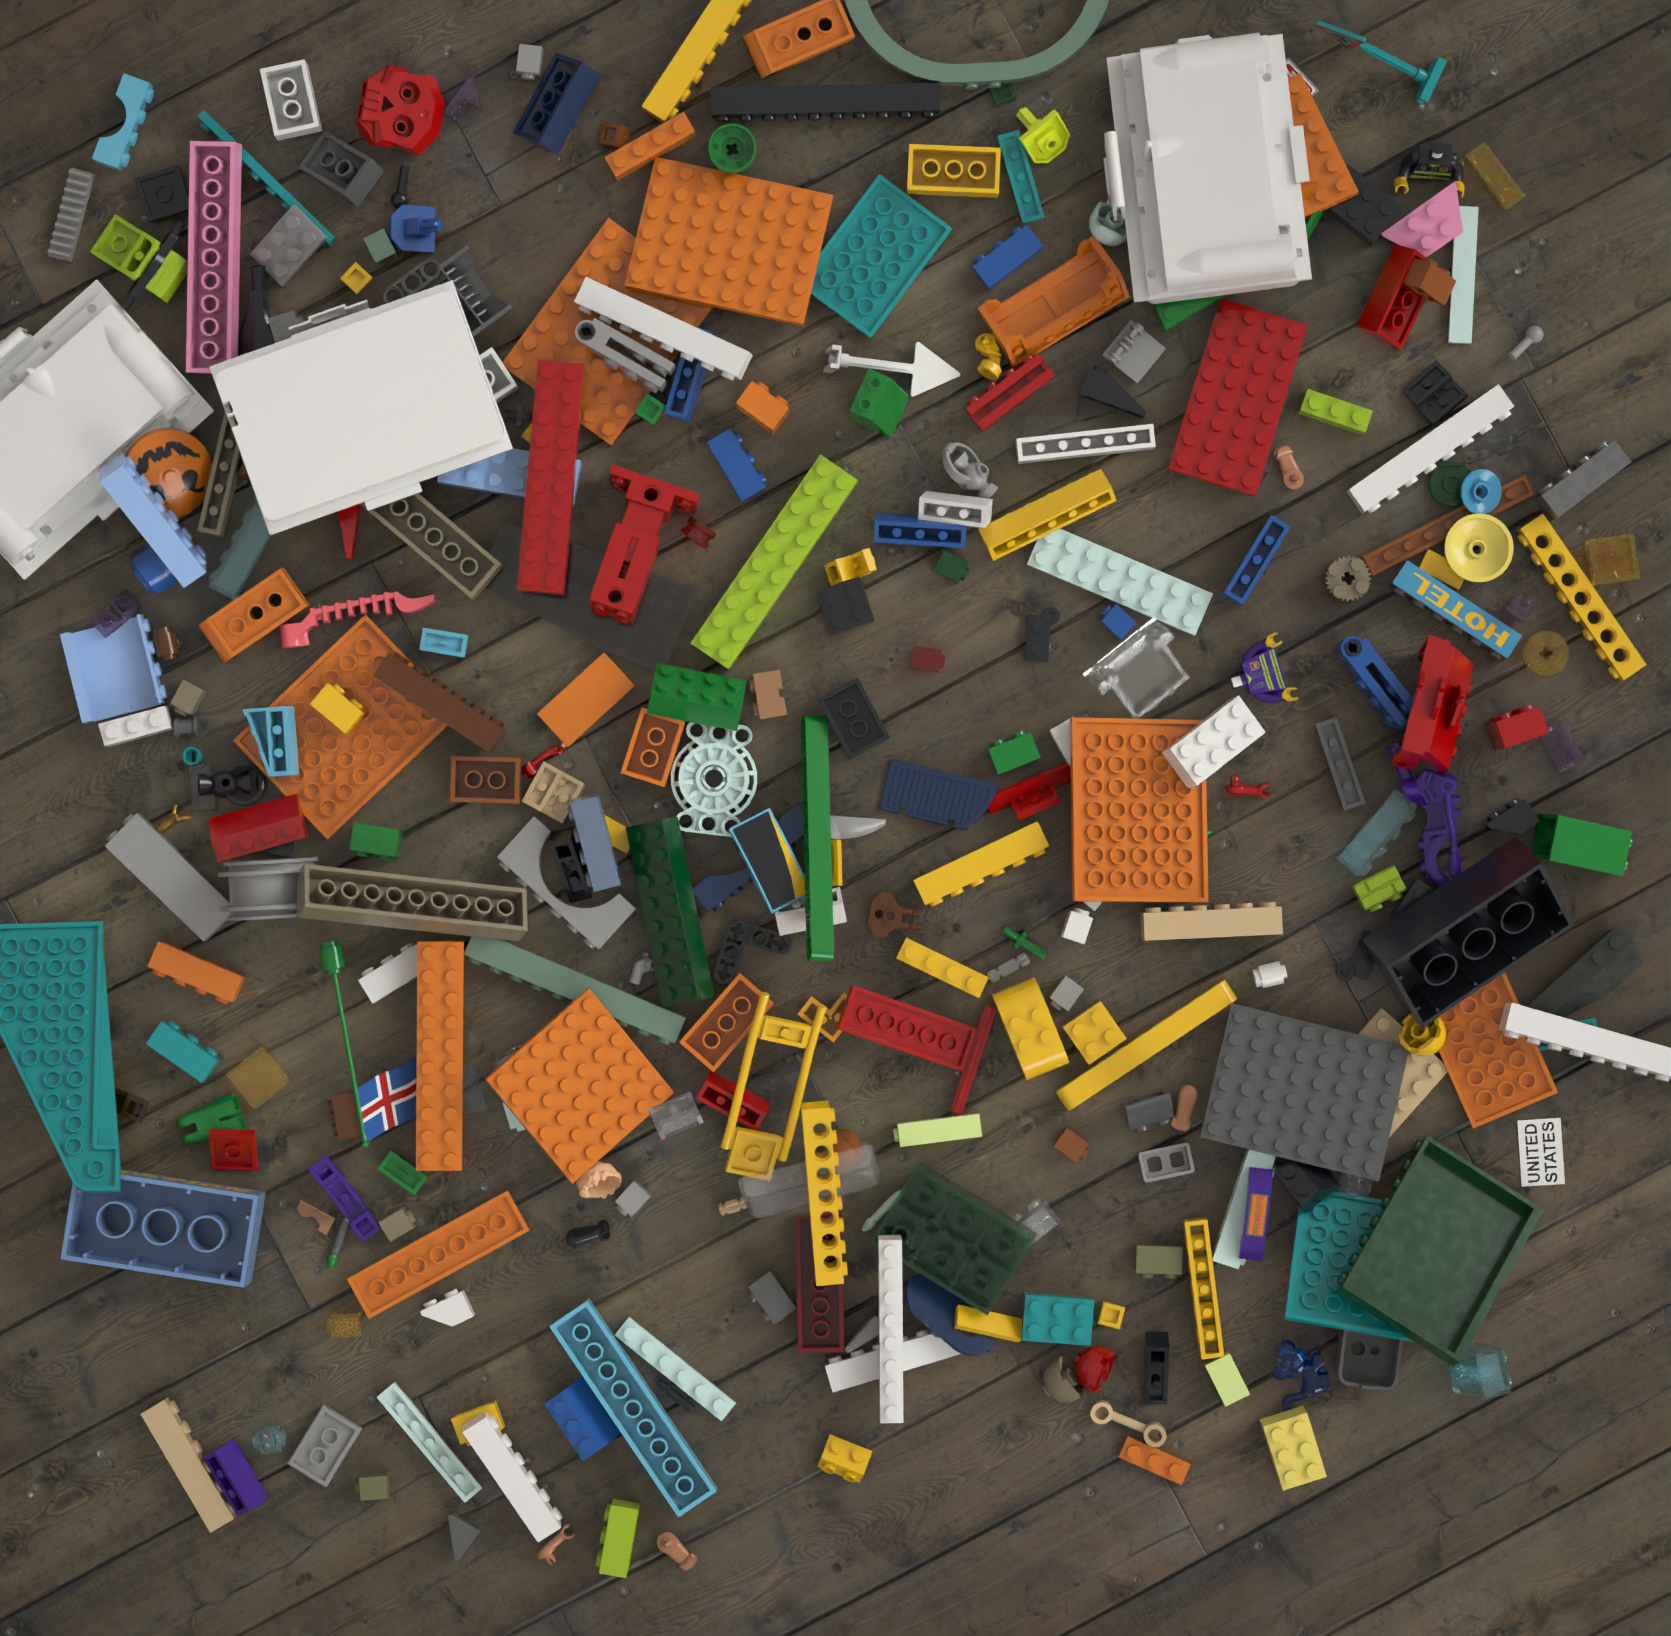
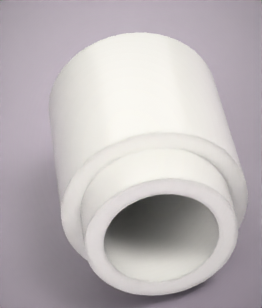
[1252,961,1288,988]

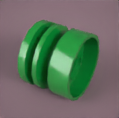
[708,124,756,174]

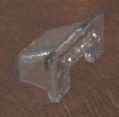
[1083,618,1190,719]

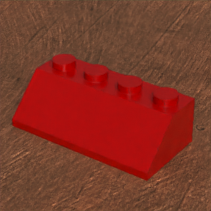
[1356,244,1439,350]
[209,794,309,863]

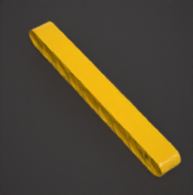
[1056,979,1237,1111]

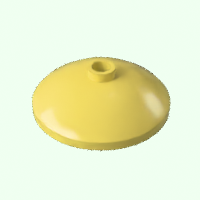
[1444,514,1514,582]

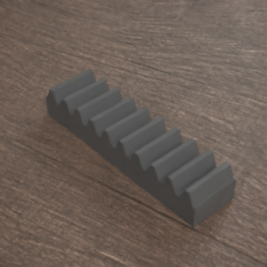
[1314,717,1366,811]

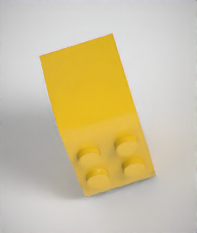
[991,977,1069,1080]

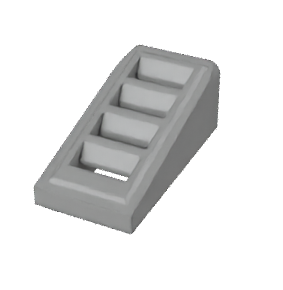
[844,1314,879,1353]

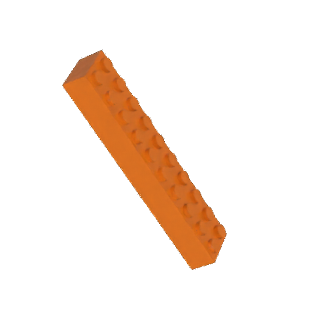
[416,939,464,1171]

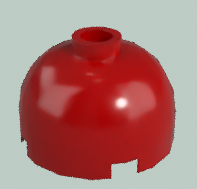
[1073,1346,1116,1393]

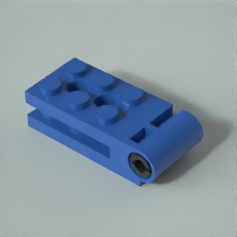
[1336,636,1413,729]

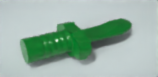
[1002,926,1046,959]

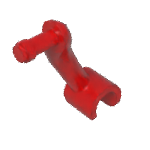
[522,743,566,779]

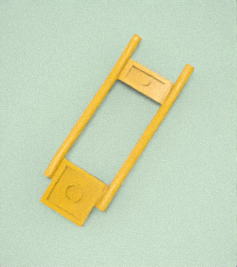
[720,992,827,1181]

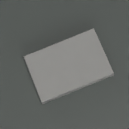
[287,1404,362,1487]

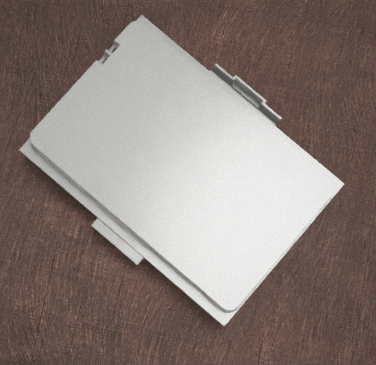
[1104,33,1312,304]
[0,279,214,580]
[210,280,513,535]

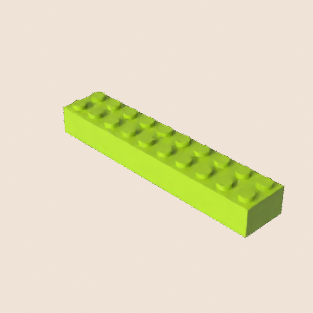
[691,454,858,670]

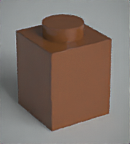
[1053,1127,1090,1162]

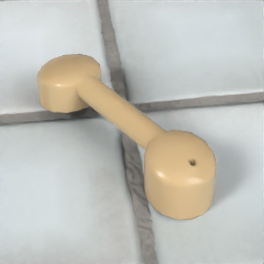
[1090,1400,1167,1447]

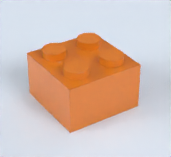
[736,381,790,435]

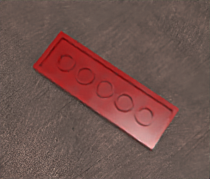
[836,985,978,1072]

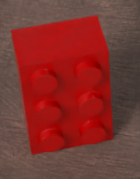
[1486,704,1549,750]

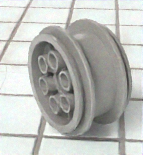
[217,857,318,921]

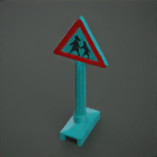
[1315,20,1447,105]

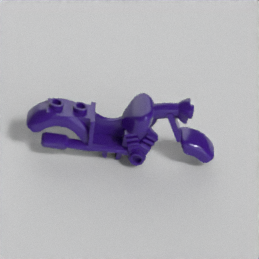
[1386,742,1462,888]

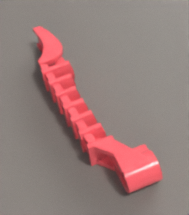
[280,591,436,649]

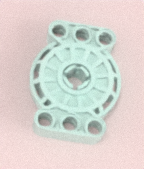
[671,722,757,837]

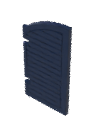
[880,759,999,830]

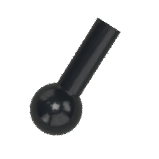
[391,165,410,209]

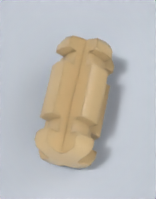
[718,1197,747,1216]

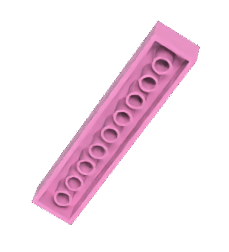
[186,141,242,374]

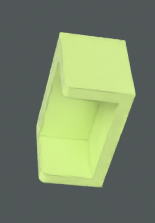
[1203,1351,1250,1407]

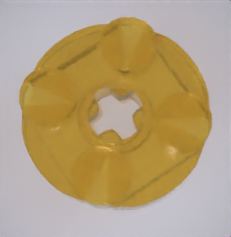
[1522,630,1569,677]

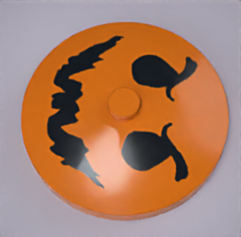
[125,428,212,517]

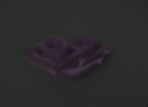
[91,589,141,638]

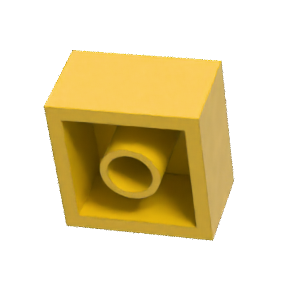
[1062,1000,1127,1065]

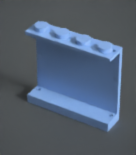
[60,614,167,724]

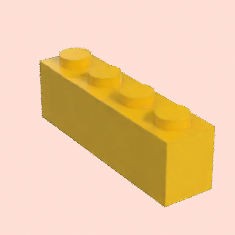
[896,938,989,998]

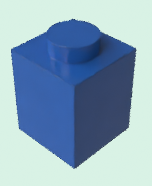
[1100,604,1137,641]

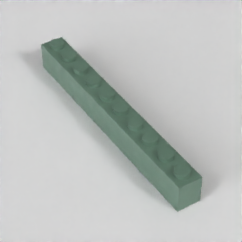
[464,936,687,1045]

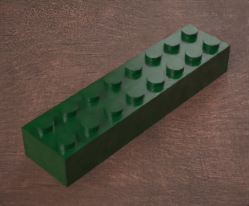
[626,817,715,1007]

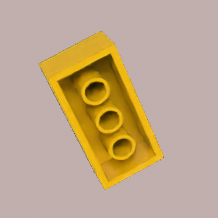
[907,144,1001,198]

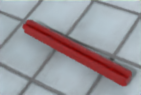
[950,1005,997,1115]

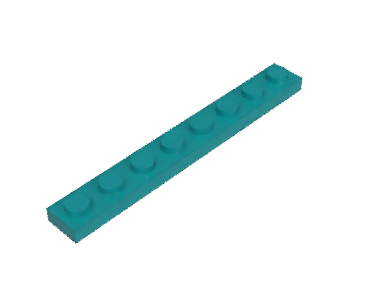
[197,110,337,247]

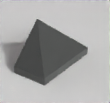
[448,1512,480,1561]

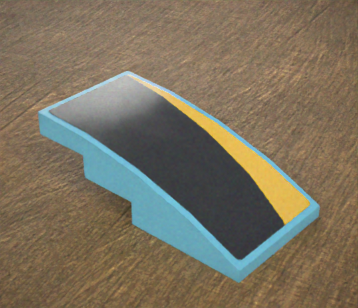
[729,808,805,914]

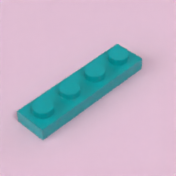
[997,130,1045,225]

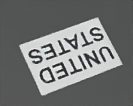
[1517,1118,1565,1187]

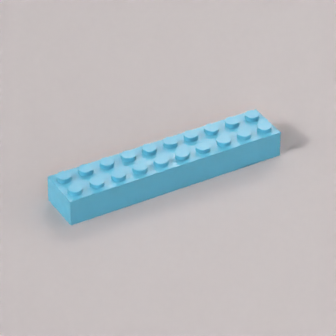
[549,1298,717,1517]

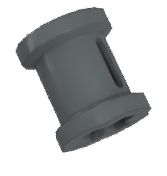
[174,716,200,738]

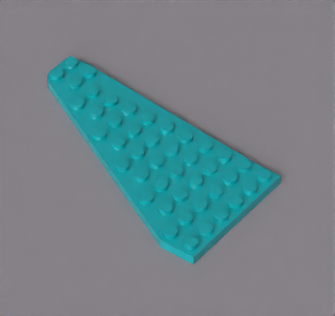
[0,921,121,1193]

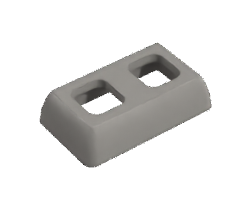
[1138,1143,1195,1182]

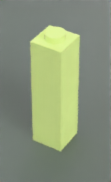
[893,1113,982,1147]

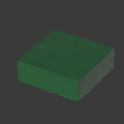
[989,83,1017,107]

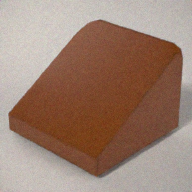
[598,122,631,149]

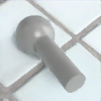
[1508,325,1544,360]

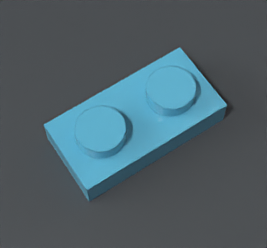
[419,628,469,658]

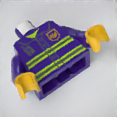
[1230,632,1298,703]

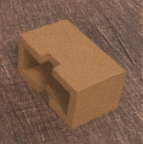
[749,670,787,720]

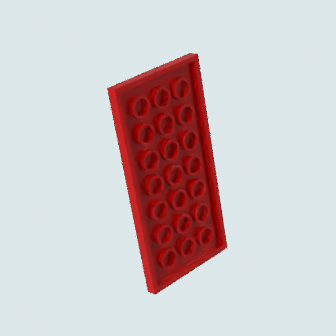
[1168,298,1308,497]

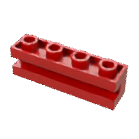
[965,353,1055,432]

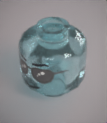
[252,1424,287,1455]

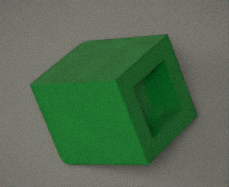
[635,393,666,426]

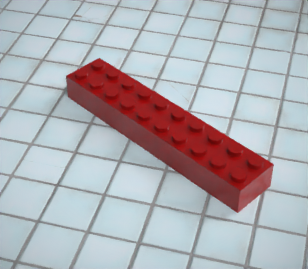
[517,360,585,595]

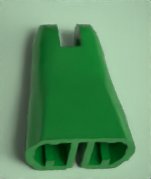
[176,1093,247,1144]

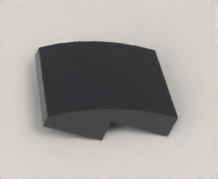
[1402,360,1468,427]

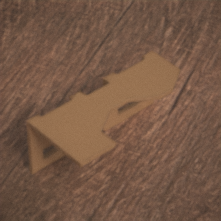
[297,1200,335,1235]

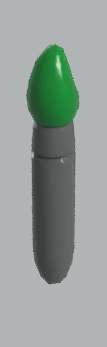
[327,1217,349,1269]

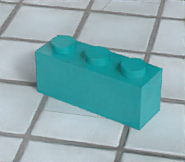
[146,1020,221,1083]

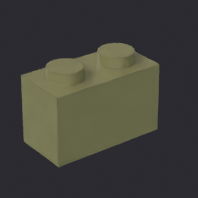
[1134,1244,1183,1278]

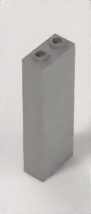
[105,813,231,942]

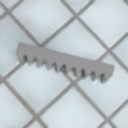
[48,168,95,263]

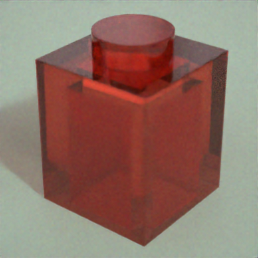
[911,646,945,673]

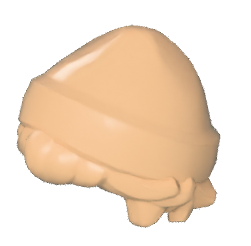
[576,1161,621,1199]

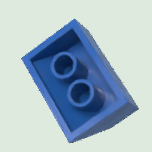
[544,1376,621,1461]

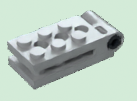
[575,318,676,393]

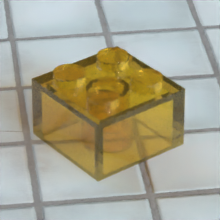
[1583,533,1640,587]

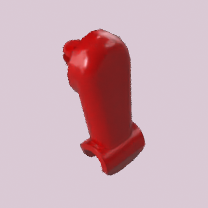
[1225,774,1271,799]

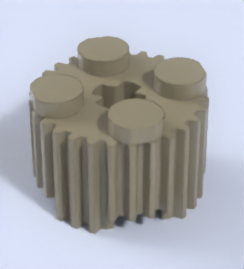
[1322,556,1371,603]

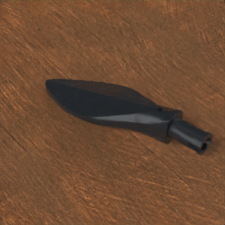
[238,265,275,356]

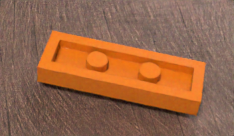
[1118,1435,1191,1485]

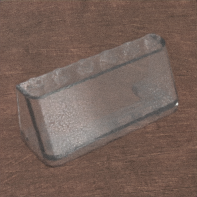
[738,1141,881,1218]

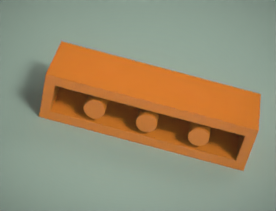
[604,112,696,181]
[147,941,246,1004]

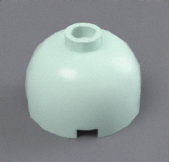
[1089,200,1127,246]

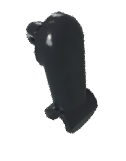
[566,1220,610,1249]

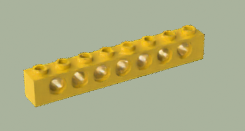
[1517,514,1646,681]
[801,1101,848,1286]

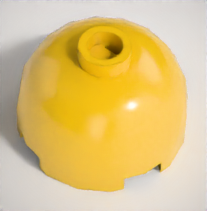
[1398,1014,1446,1056]

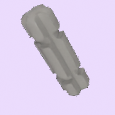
[987,953,1030,983]

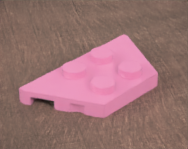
[1381,182,1463,258]

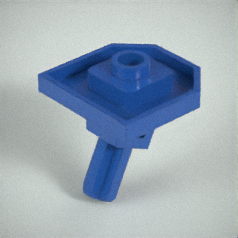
[389,205,444,254]

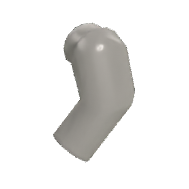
[629,956,655,985]

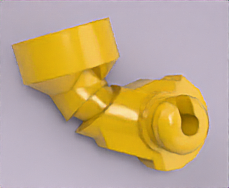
[975,333,1002,381]

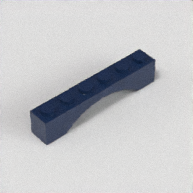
[693,804,803,912]

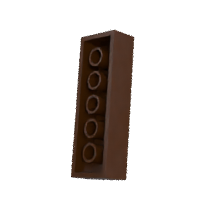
[373,652,507,754]

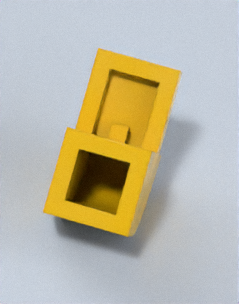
[824,548,877,586]

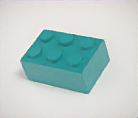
[1022,1292,1094,1346]

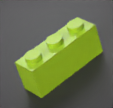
[1298,389,1373,435]

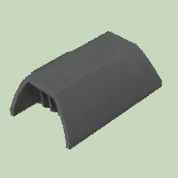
[383,245,513,337]

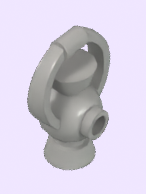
[942,442,999,499]

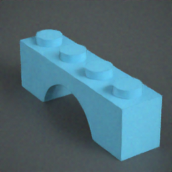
[92,73,154,172]

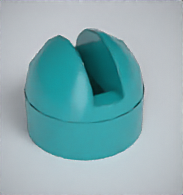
[183,747,203,766]

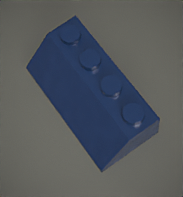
[513,53,601,155]

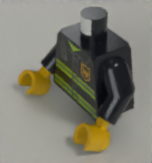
[1394,142,1465,198]

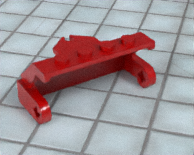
[1392,635,1474,776]

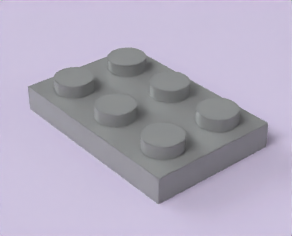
[250,205,327,286]

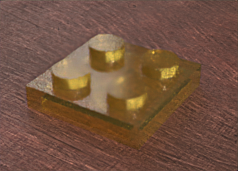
[226,1046,291,1110]

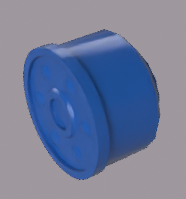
[131,544,179,594]

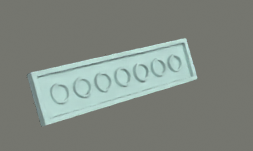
[1027,529,1213,636]

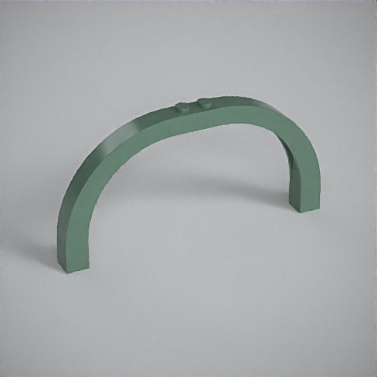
[844,0,1109,90]

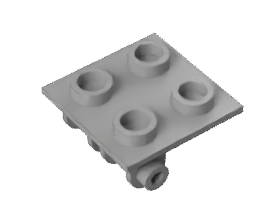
[1102,320,1166,384]

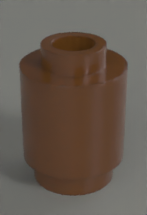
[152,626,180,661]

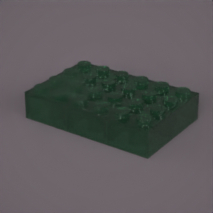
[870,1161,1037,1316]

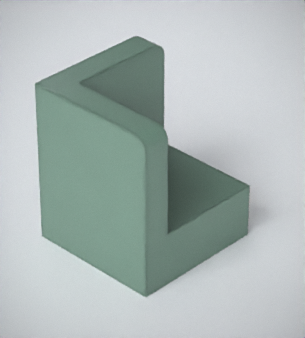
[363,228,398,263]

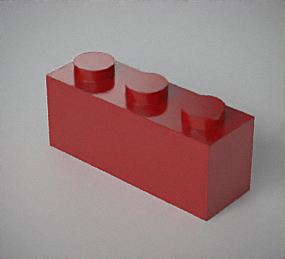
[696,1070,770,1131]

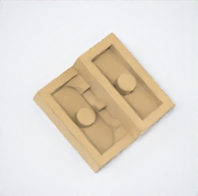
[522,761,586,824]

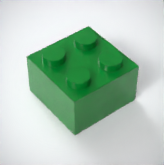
[349,823,404,861]

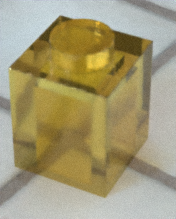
[327,1311,361,1338]

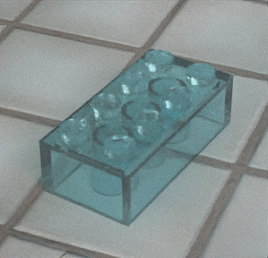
[1447,1342,1512,1399]

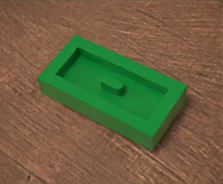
[378,1150,429,1196]

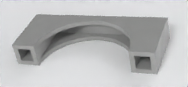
[497,816,637,949]

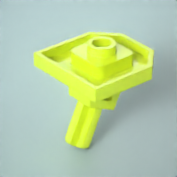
[1016,107,1070,163]

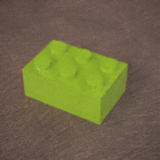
[596,1498,640,1578]

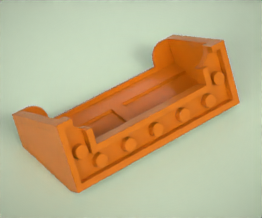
[978,236,1130,368]

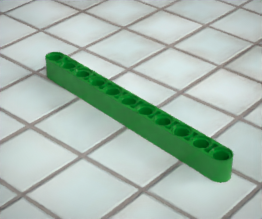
[801,716,834,962]

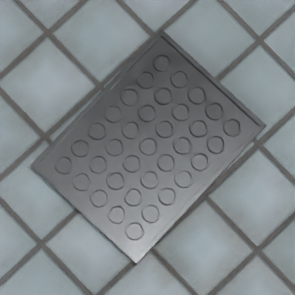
[1199,1003,1409,1182]

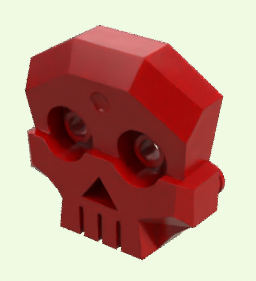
[355,65,445,156]

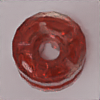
[680,517,716,550]

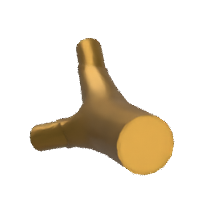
[156,804,192,834]

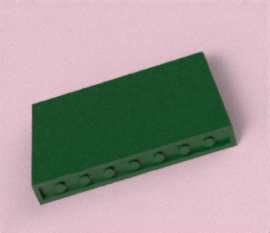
[1336,1135,1544,1366]

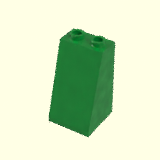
[850,369,910,438]
[1531,813,1632,876]

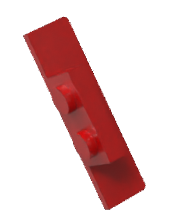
[988,763,1071,820]

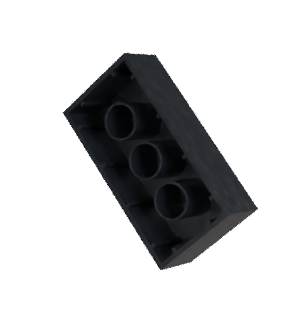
[1363,836,1574,1028]

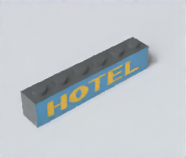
[1389,560,1522,660]

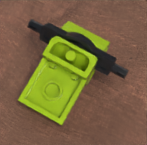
[90,214,188,311]

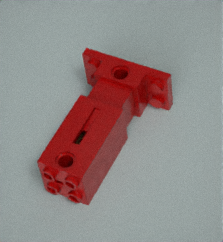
[589,465,700,625]

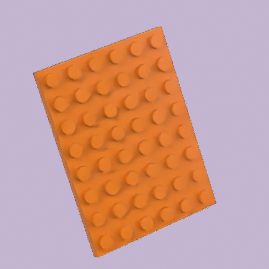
[625,157,833,327]
[502,218,713,446]
[233,614,448,840]
[1070,717,1208,903]

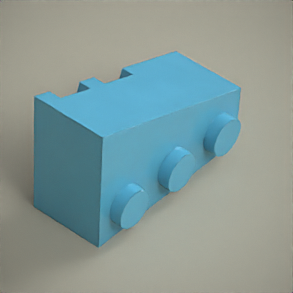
[242,706,299,777]

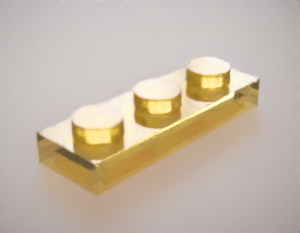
[1465,142,1525,211]

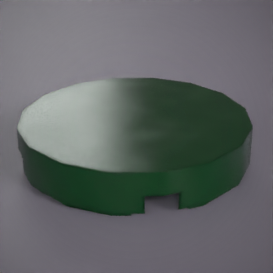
[1428,461,1471,507]

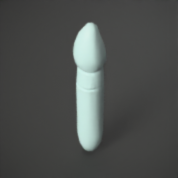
[861,1190,903,1231]

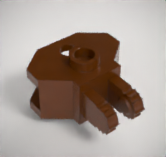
[868,891,921,938]

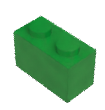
[988,730,1041,775]

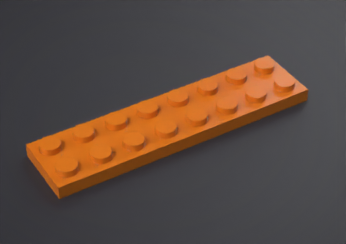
[347,1190,530,1319]

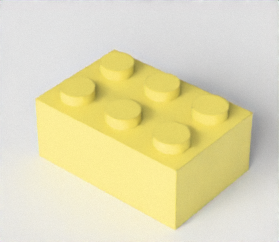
[1259,1406,1327,1491]

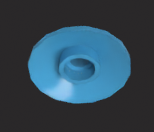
[1460,469,1502,514]

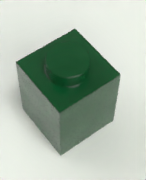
[933,550,970,584]

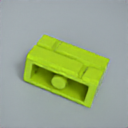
[1351,865,1407,912]

